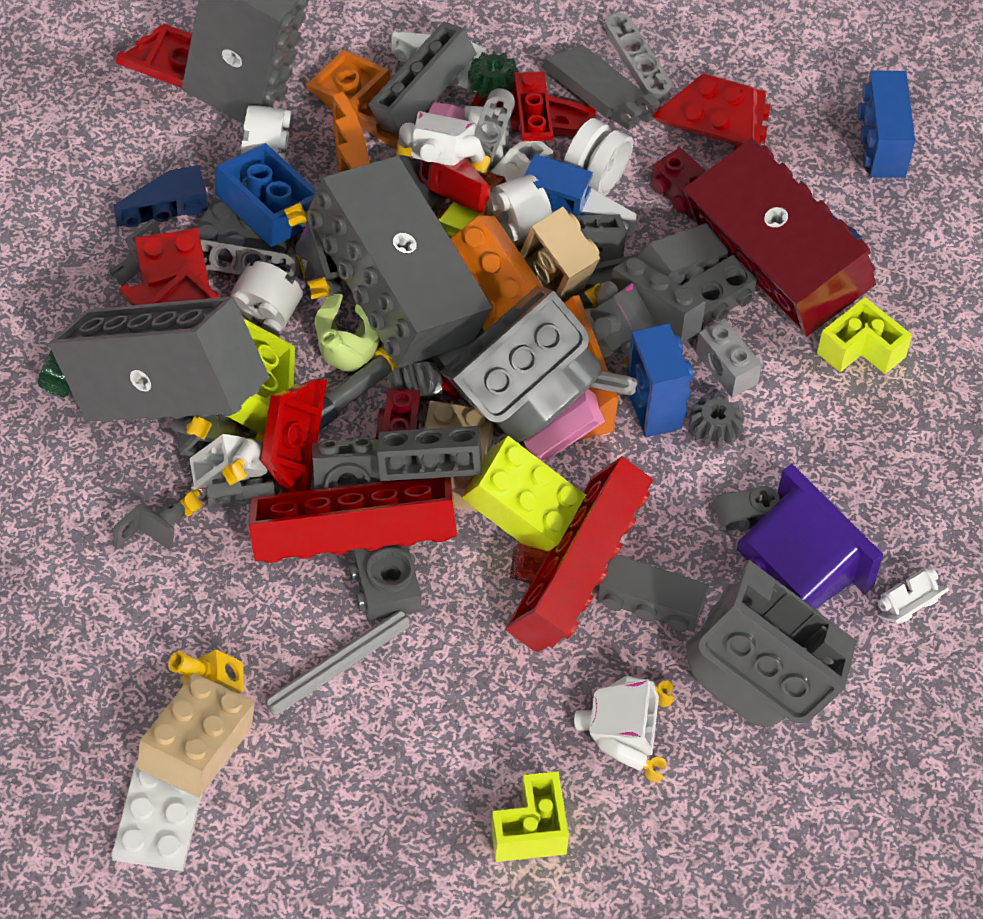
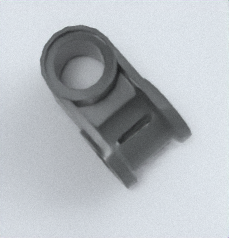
[713,486,780,535]

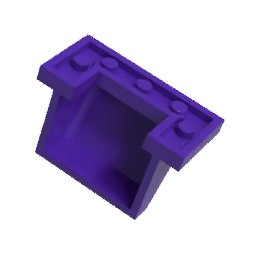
[736,464,883,609]

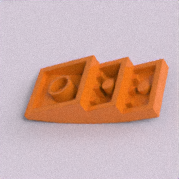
[306,50,432,150]
[332,91,370,173]

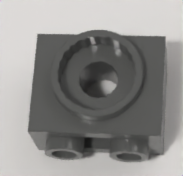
[312,438,381,490]
[348,544,422,621]

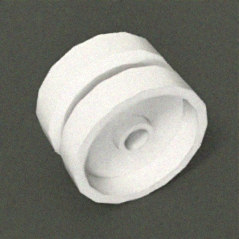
[563,118,633,196]

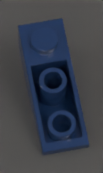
[113,165,208,228]

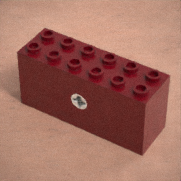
[683,138,876,337]

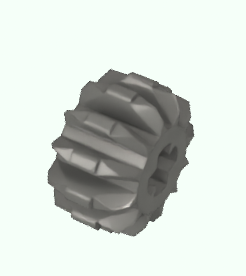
[388,361,443,402]
[689,393,744,449]

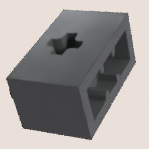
[575,214,626,263]

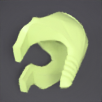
[314,294,380,372]

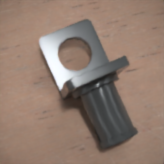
[109,219,161,286]
[113,498,185,550]

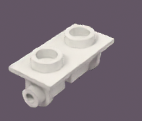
[878,568,949,623]

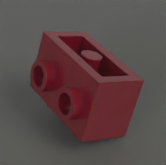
[651,147,706,219]

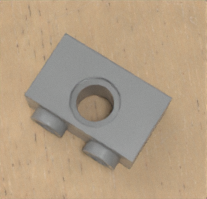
[696,320,762,397]

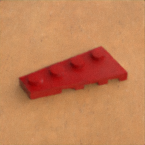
[471,77,597,137]

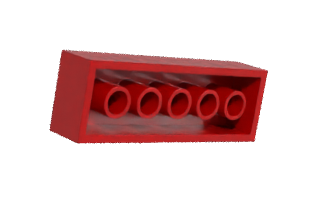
[505,456,654,652]
[249,477,457,563]

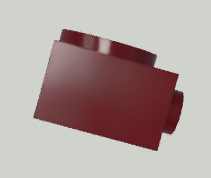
[376,388,420,440]

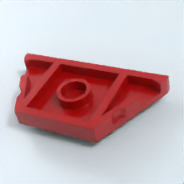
[116,23,192,88]
[653,73,757,147]
[119,267,220,305]
[260,379,327,493]

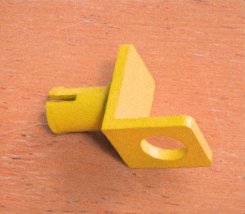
[168,649,244,693]

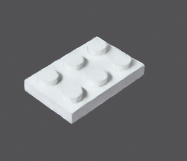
[112,760,202,871]

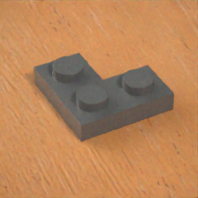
[206,477,275,510]

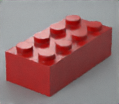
[135,228,210,288]

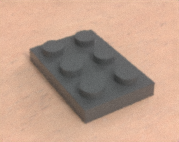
[196,197,298,267]

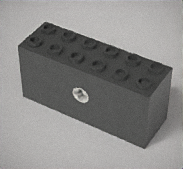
[182,0,309,124]
[306,156,493,368]
[48,296,270,423]

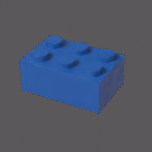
[858,70,915,178]
[215,143,317,247]
[626,323,694,438]

